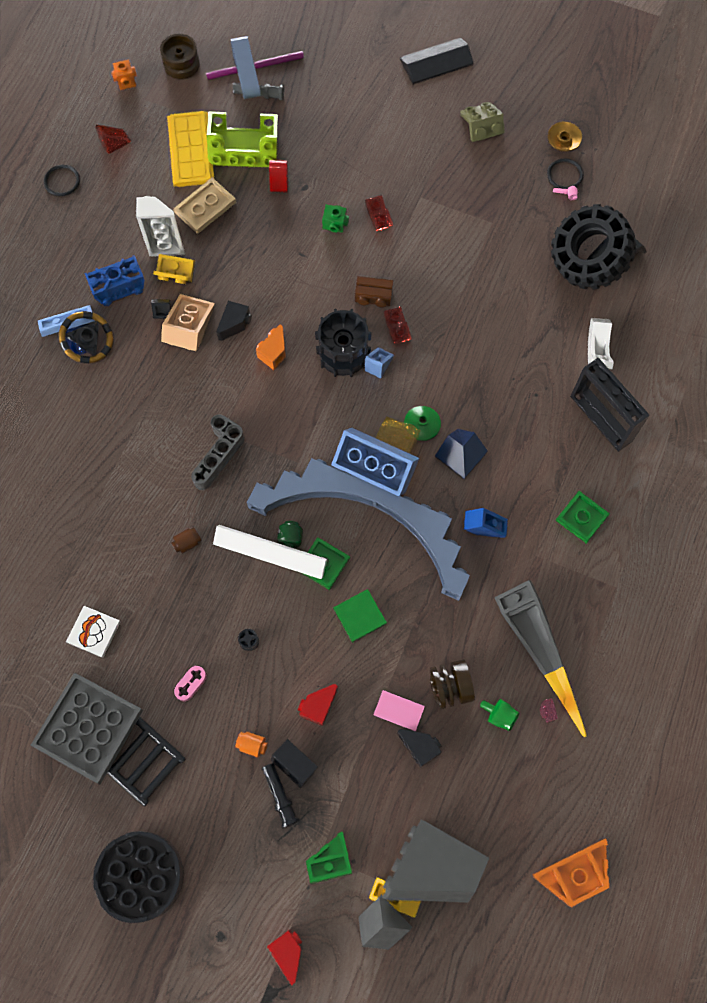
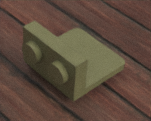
[460,102,505,142]

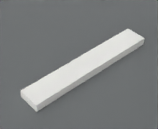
[213,525,327,579]

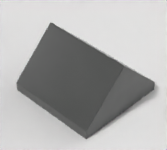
[358,894,413,950]

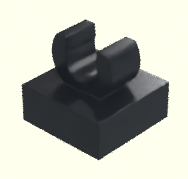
[151,299,171,319]

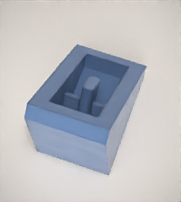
[365,347,394,378]

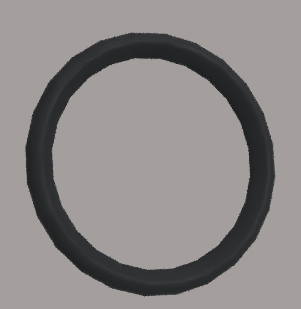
[547,158,584,189]
[44,165,80,196]

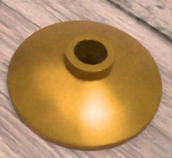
[548,122,582,152]

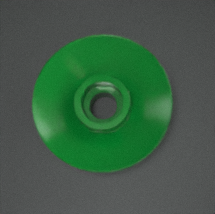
[404,406,441,441]

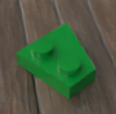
[306,832,352,884]

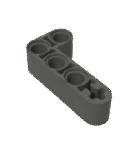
[191,414,244,490]

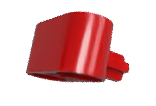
[269,160,288,192]

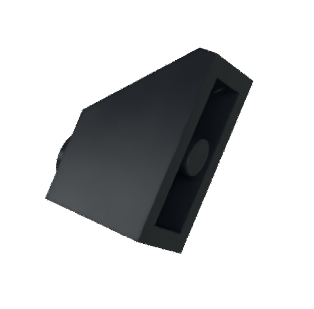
[216,301,252,341]
[397,729,442,768]

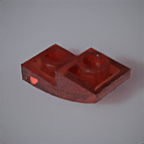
[365,195,393,231]
[383,307,412,344]

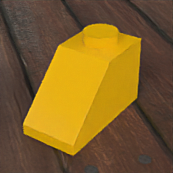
[369,878,421,918]

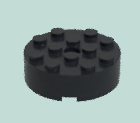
[93,831,184,923]

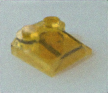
[375,416,421,454]

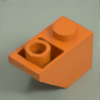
[256,324,286,370]

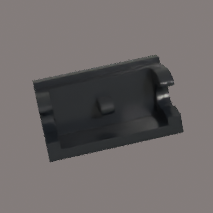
[271,739,318,788]

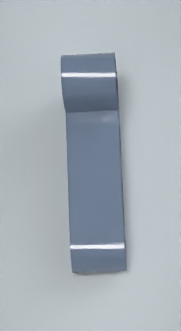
[231,36,261,99]

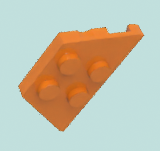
[532,839,609,907]

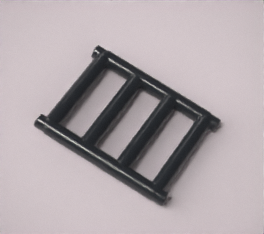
[107,717,186,807]

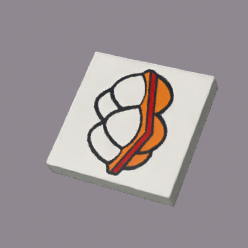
[66,606,121,658]

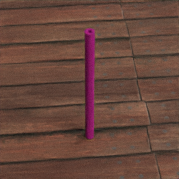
[206,51,304,80]

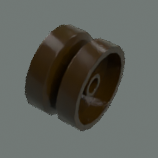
[160,33,200,79]

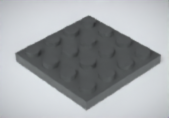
[31,673,143,784]

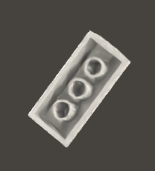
[136,196,185,256]

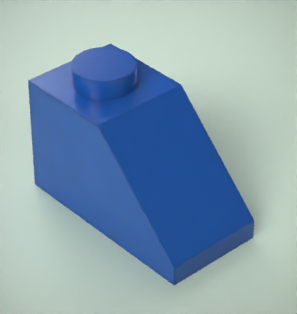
[464,508,508,538]

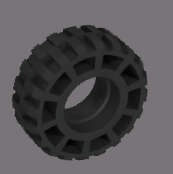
[551,204,636,290]

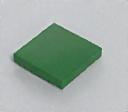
[555,491,610,544]
[300,537,350,590]
[333,589,387,643]

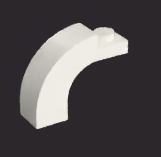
[588,318,614,369]

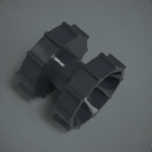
[315,308,371,377]

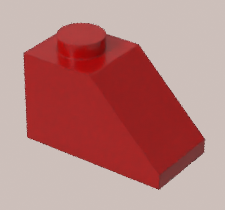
[298,684,338,726]
[267,929,302,986]

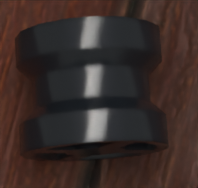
[238,629,259,651]

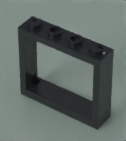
[570,357,650,452]

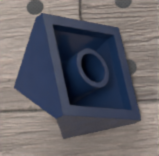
[435,429,488,479]

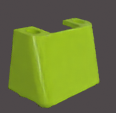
[207,112,277,167]

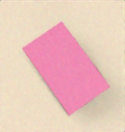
[374,690,425,732]

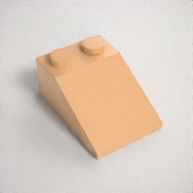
[161,294,215,351]

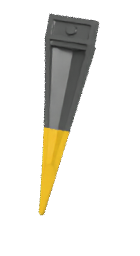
[494,580,587,737]

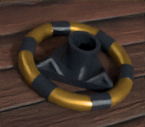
[59,311,113,364]

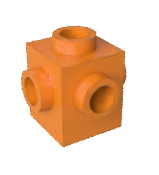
[111,60,137,90]

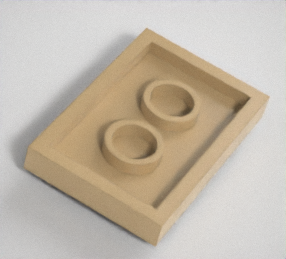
[174,178,236,234]

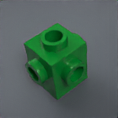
[322,204,349,233]

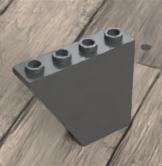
[382,819,489,902]

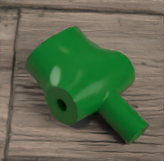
[480,699,519,731]

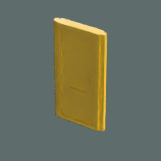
[167,111,214,187]

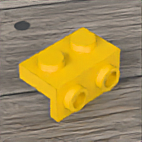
[153,254,195,284]

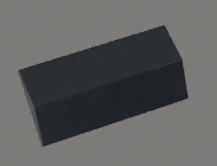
[400,38,474,85]

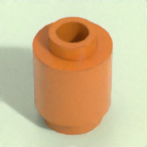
[236,732,268,758]

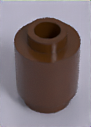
[171,527,202,554]

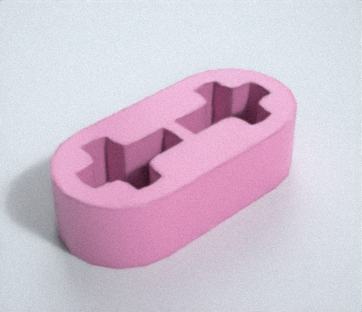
[174,666,207,702]

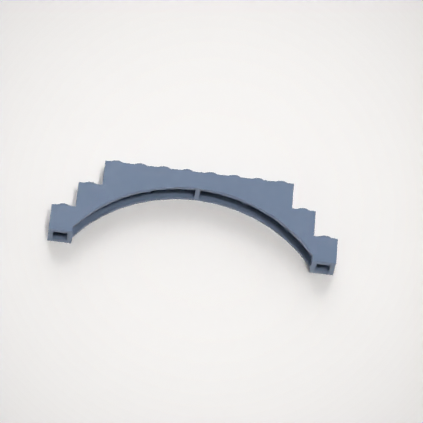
[247,458,470,601]

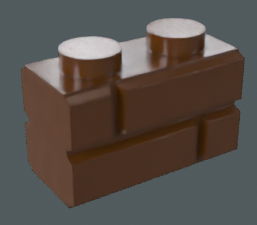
[355,276,393,308]

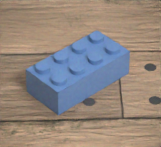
[331,428,419,497]

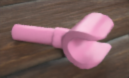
[553,186,578,200]

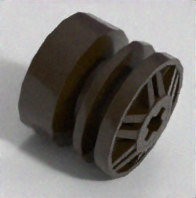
[430,659,475,709]

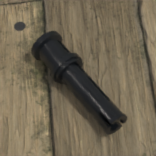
[261,763,300,829]

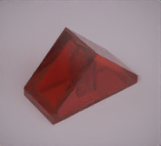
[95,124,131,154]

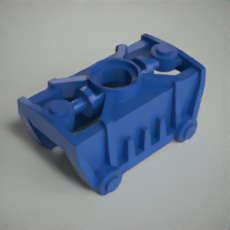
[85,255,145,306]

